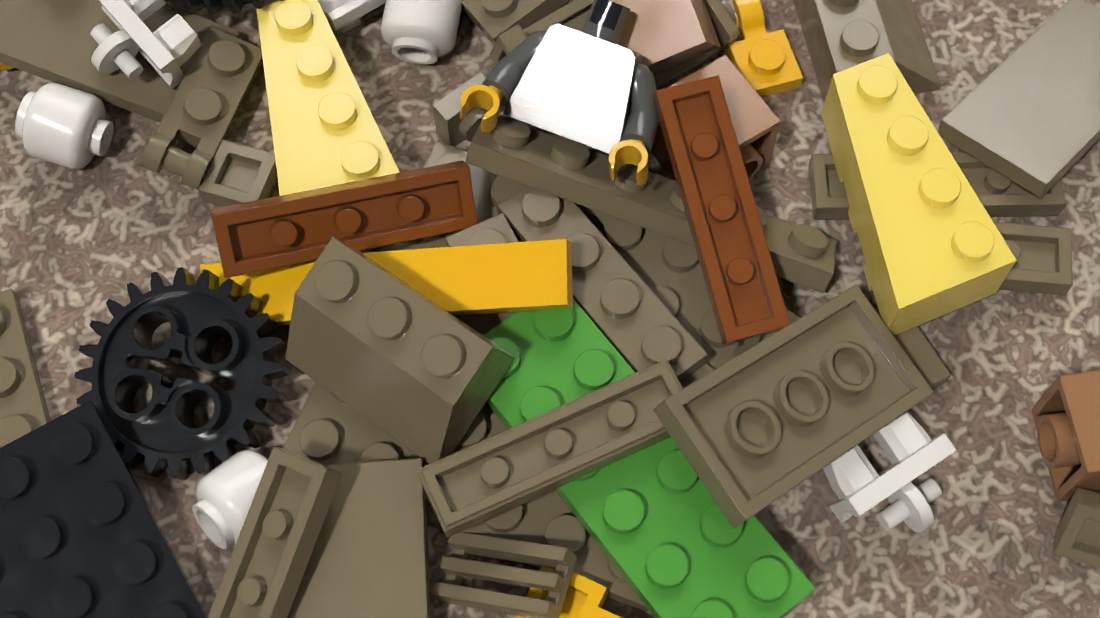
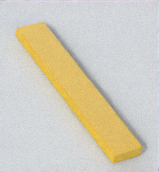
[199,239,573,326]

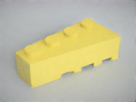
[256,0,400,196]
[821,53,1017,336]

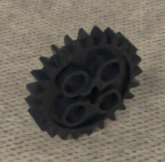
[74,267,290,480]

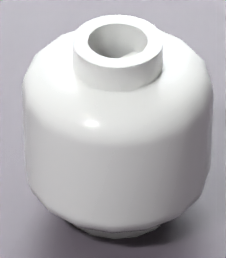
[381,0,462,65]
[15,82,114,170]
[192,450,268,549]

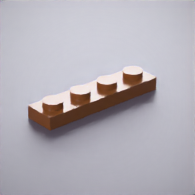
[653,75,790,345]
[210,160,477,278]

